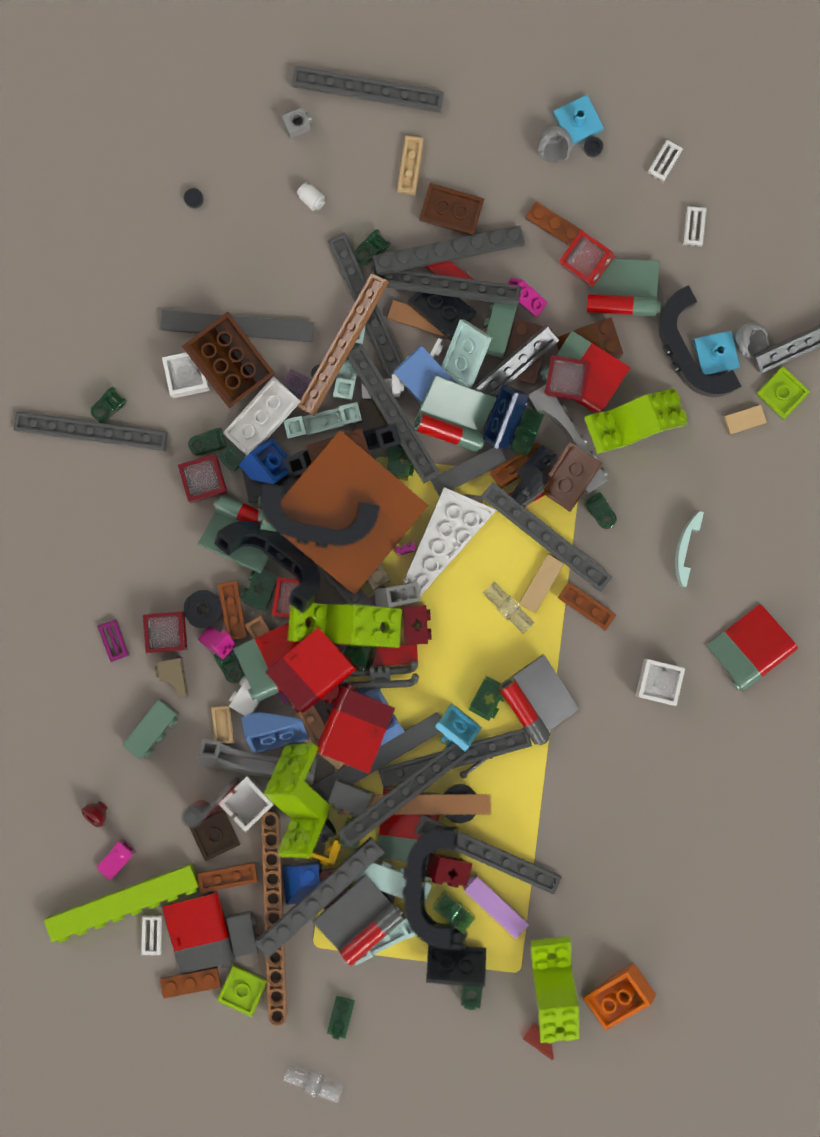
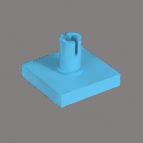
[553,95,604,145]
[693,331,740,376]
[435,704,482,751]

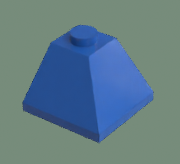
[239,439,289,484]
[282,861,321,905]

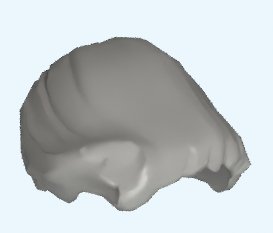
[538,126,573,162]
[735,322,770,359]

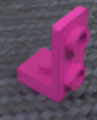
[507,277,547,317]
[198,626,236,659]
[97,839,137,880]

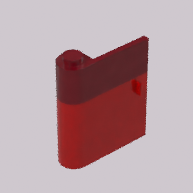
[265,627,357,714]
[317,684,395,774]

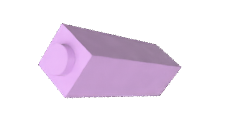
[464,874,529,939]

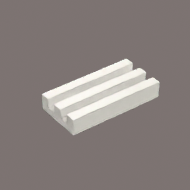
[647,139,683,182]
[683,206,706,247]
[141,915,162,955]

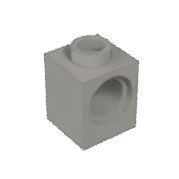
[282,107,313,139]

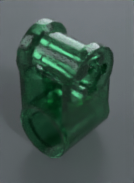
[356,229,391,265]
[91,387,127,423]
[188,428,227,456]
[584,492,617,529]
[214,650,244,683]

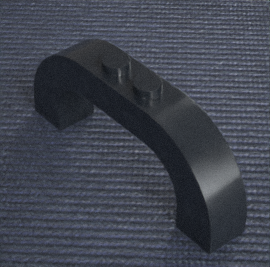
[658,285,742,397]
[284,423,401,477]
[260,484,380,548]
[214,521,321,614]
[402,826,458,949]

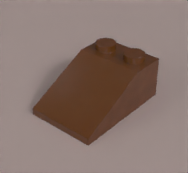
[556,317,623,359]

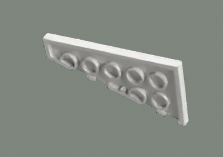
[402,487,497,596]

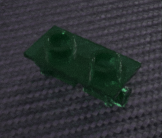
[327,995,355,1040]

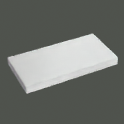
[223,376,301,456]

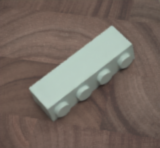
[354,860,432,902]

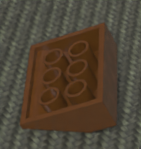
[182,312,275,409]

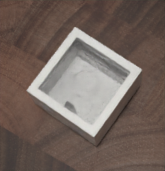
[162,353,211,399]
[635,659,685,706]

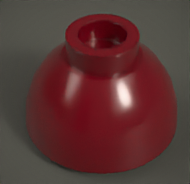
[81,801,108,827]

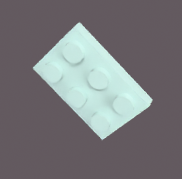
[441,320,492,388]

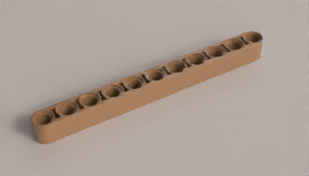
[261,810,287,1026]

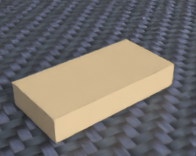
[724,405,767,435]
[211,705,234,744]

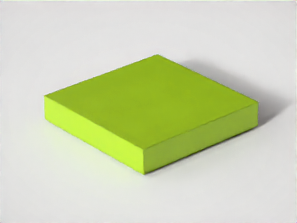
[756,366,810,420]
[217,964,267,1017]

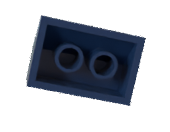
[483,384,529,449]

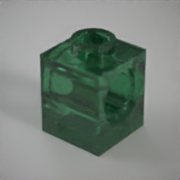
[218,444,244,473]
[460,986,483,1010]

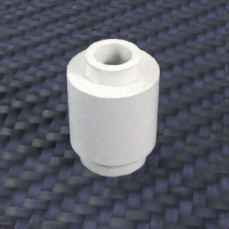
[297,182,325,211]

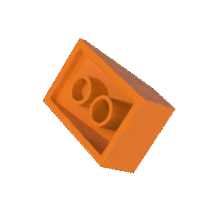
[583,963,657,1030]

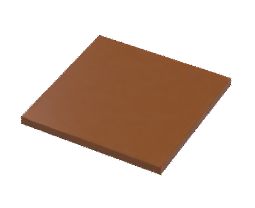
[264,430,429,595]

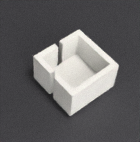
[219,775,274,832]

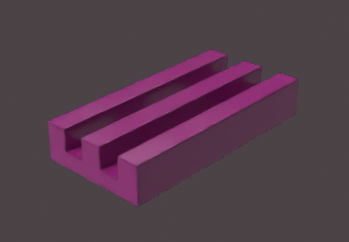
[395,542,416,556]
[98,619,129,662]

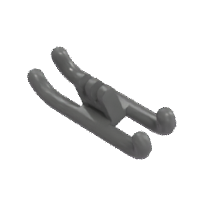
[342,660,419,690]

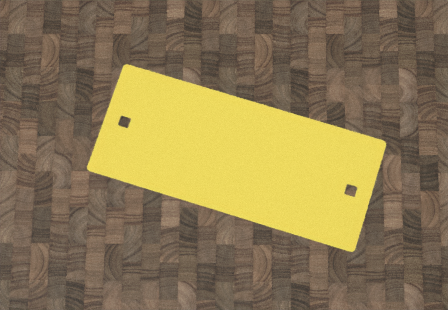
[313,457,578,973]

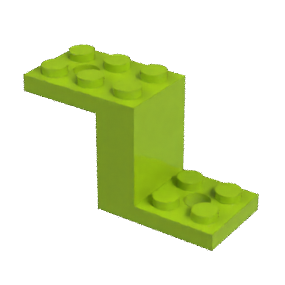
[584,388,688,454]
[288,603,402,648]
[264,744,331,858]
[531,936,579,1043]

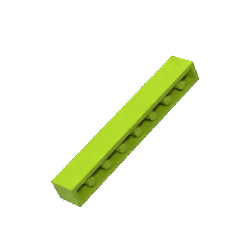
[44,863,199,943]

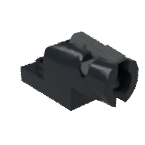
[511,445,557,507]

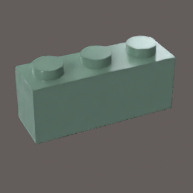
[483,302,517,359]
[122,699,179,760]

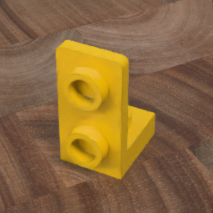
[306,838,344,866]

